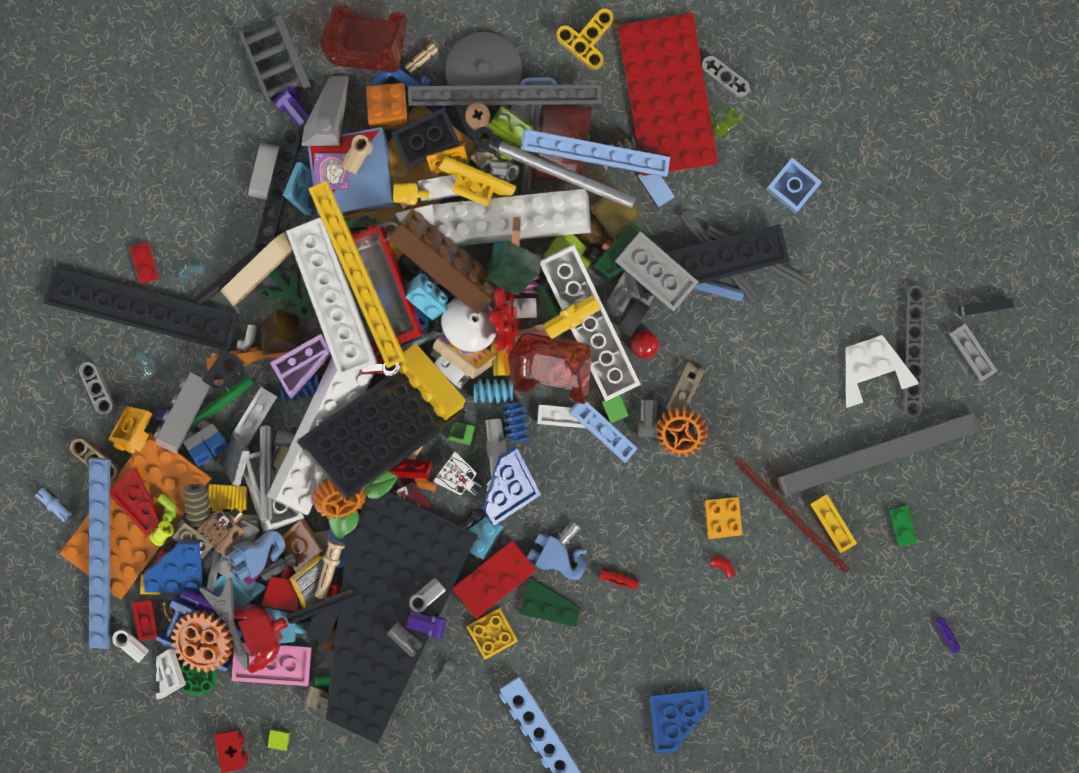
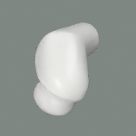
[237,325,257,352]

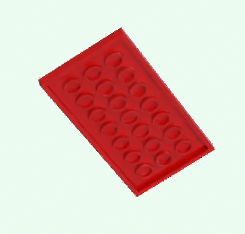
[617,13,718,176]

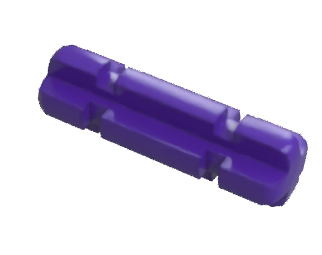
[935,617,961,653]

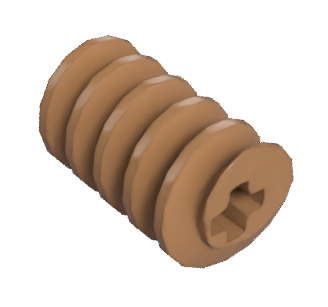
[465,103,490,132]

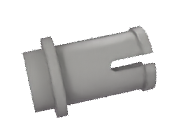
[556,520,581,545]

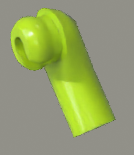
[157,493,176,522]

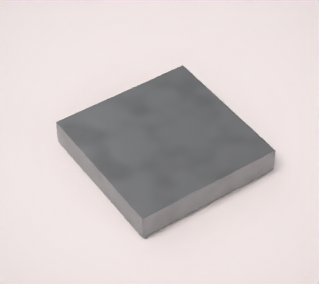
[223,433,249,486]

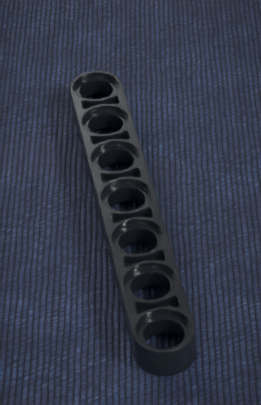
[254,130,302,255]

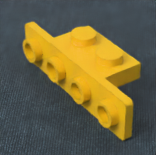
[439,157,516,206]

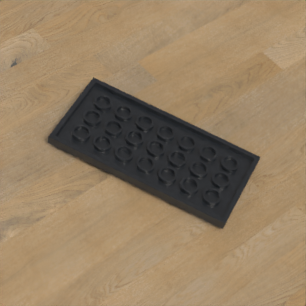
[297,370,466,501]

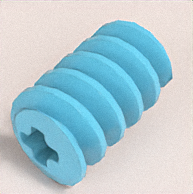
[474,379,513,403]

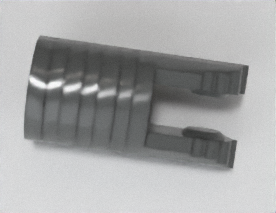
[386,621,422,657]

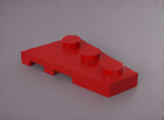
[110,467,161,536]

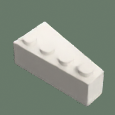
[243,451,304,533]

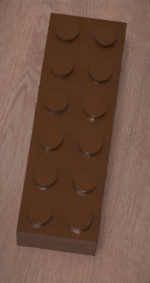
[388,209,501,315]

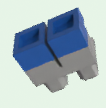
[183,419,228,467]

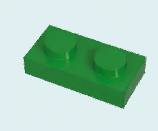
[889,505,918,547]

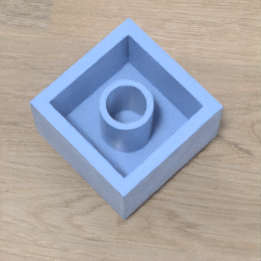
[766,158,822,213]

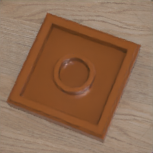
[282,519,325,573]

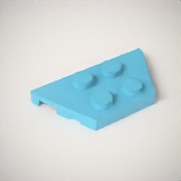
[214,575,267,609]

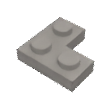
[606,271,654,313]

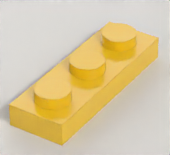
[810,494,857,553]

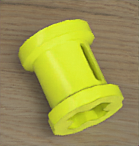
[150,521,174,546]

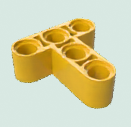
[557,9,613,70]

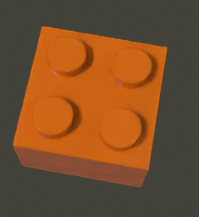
[366,83,409,130]

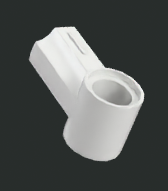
[112,628,150,663]

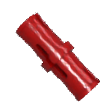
[599,568,639,591]

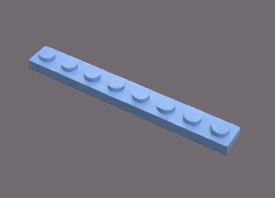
[521,130,670,177]

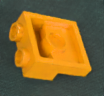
[108,406,153,454]

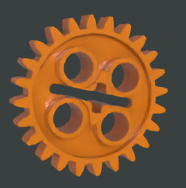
[171,610,233,673]

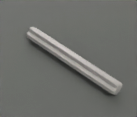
[260,426,272,521]

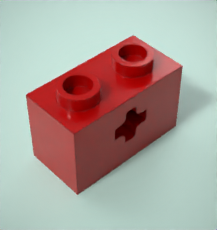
[214,729,248,773]

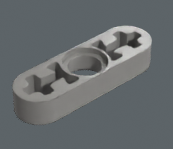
[702,56,750,98]

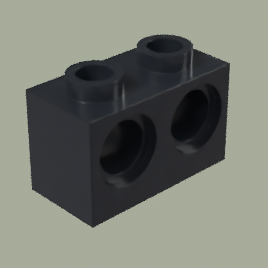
[202,349,245,394]

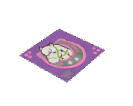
[313,153,350,190]

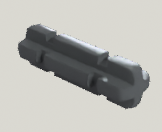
[260,554,296,580]

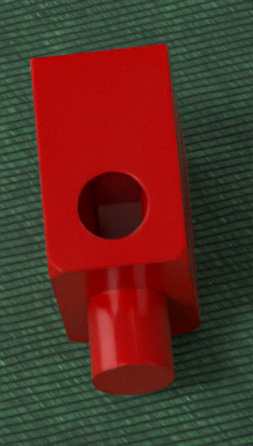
[262,566,300,611]

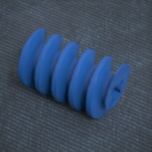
[279,372,320,404]
[502,403,531,443]

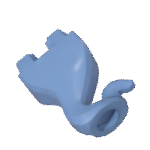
[227,530,285,580]
[527,533,588,580]

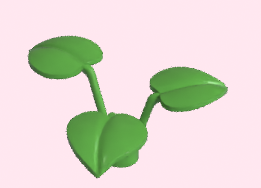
[324,471,397,539]

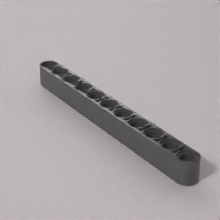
[776,412,980,496]

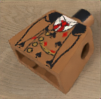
[197,508,244,557]

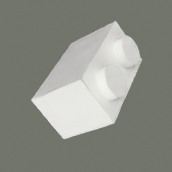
[418,175,460,202]

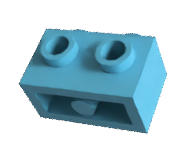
[406,274,448,320]

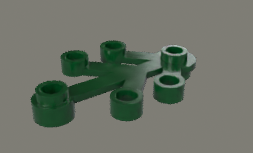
[259,263,315,320]

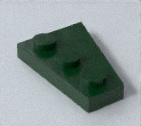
[520,577,580,627]

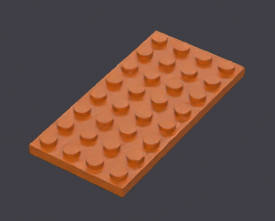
[59,431,212,600]

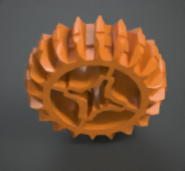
[656,406,708,458]
[313,480,366,519]

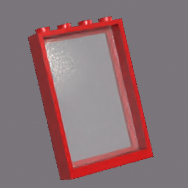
[336,224,424,354]

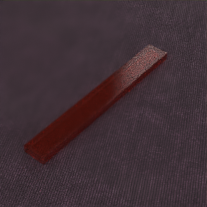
[736,459,851,573]

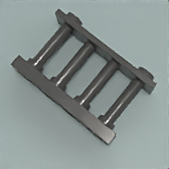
[237,15,312,105]

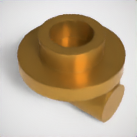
[162,600,175,621]

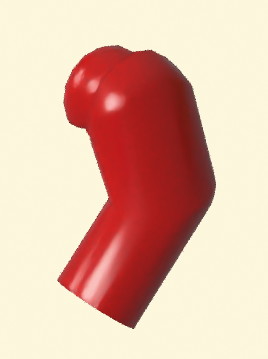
[710,556,736,579]

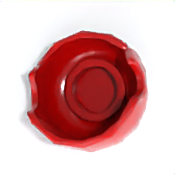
[629,330,659,359]

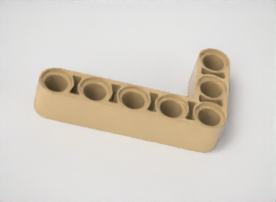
[221,225,300,306]

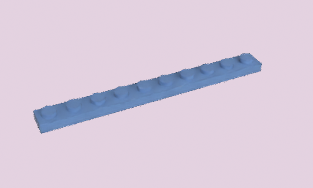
[89,458,110,649]

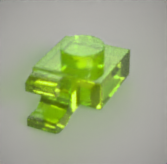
[714,108,743,140]

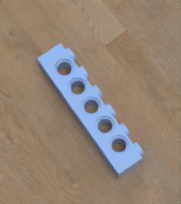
[499,676,582,773]

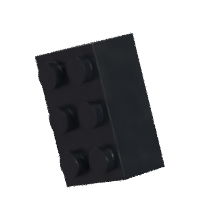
[391,108,461,170]

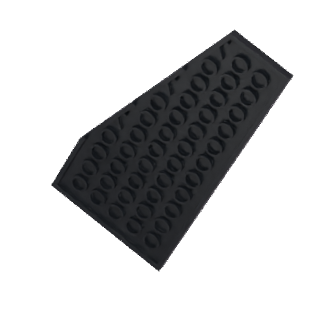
[326,492,478,744]

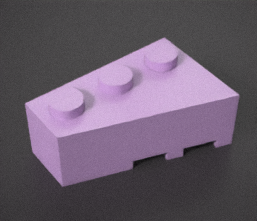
[271,334,331,398]

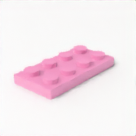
[232,642,312,686]

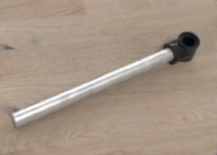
[473,127,636,209]

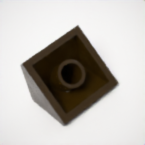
[260,309,301,355]

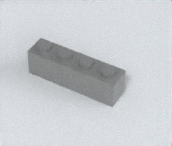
[154,372,210,453]

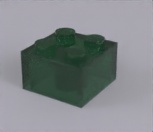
[486,241,541,295]

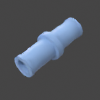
[35,487,72,522]

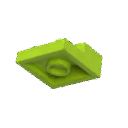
[481,105,534,160]

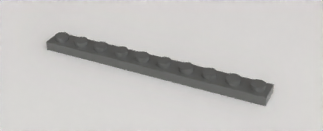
[408,85,601,106]

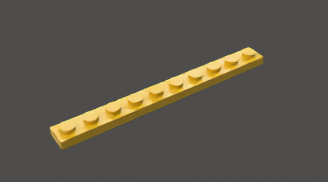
[309,181,406,368]

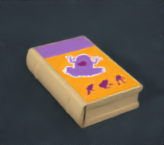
[433,334,496,379]

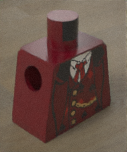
[392,477,432,509]

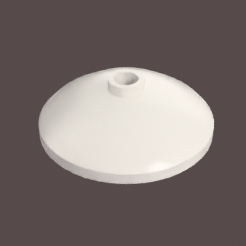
[441,298,497,352]

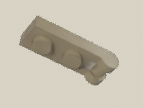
[665,361,705,412]

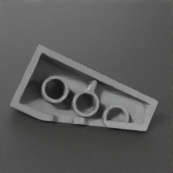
[302,76,349,146]

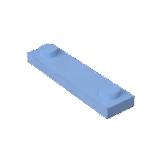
[569,398,638,463]

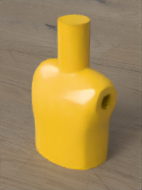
[393,183,429,205]

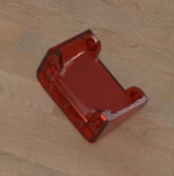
[319,5,407,73]
[533,105,592,185]
[507,333,592,405]

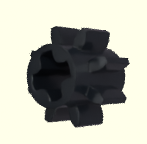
[398,255,420,277]

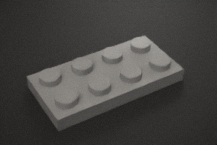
[615,232,698,311]

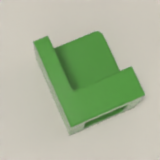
[602,395,628,423]
[448,422,475,445]

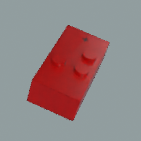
[452,540,536,619]

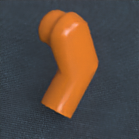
[414,478,437,492]

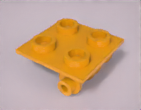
[426,145,469,178]
[704,497,742,539]

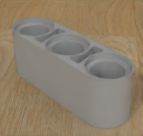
[248,142,280,200]
[79,362,115,414]

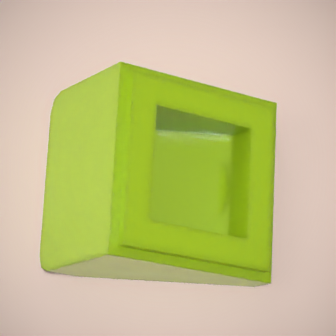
[268,728,290,751]

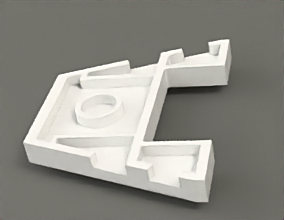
[846,335,918,408]

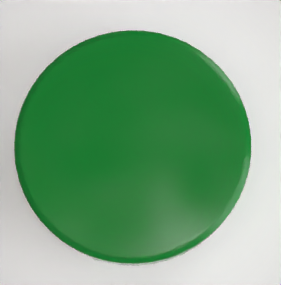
[180,663,217,695]

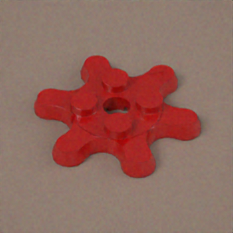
[490,286,520,355]

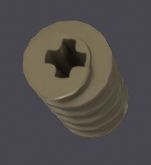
[183,484,211,527]

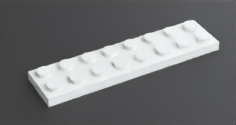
[286,217,377,377]

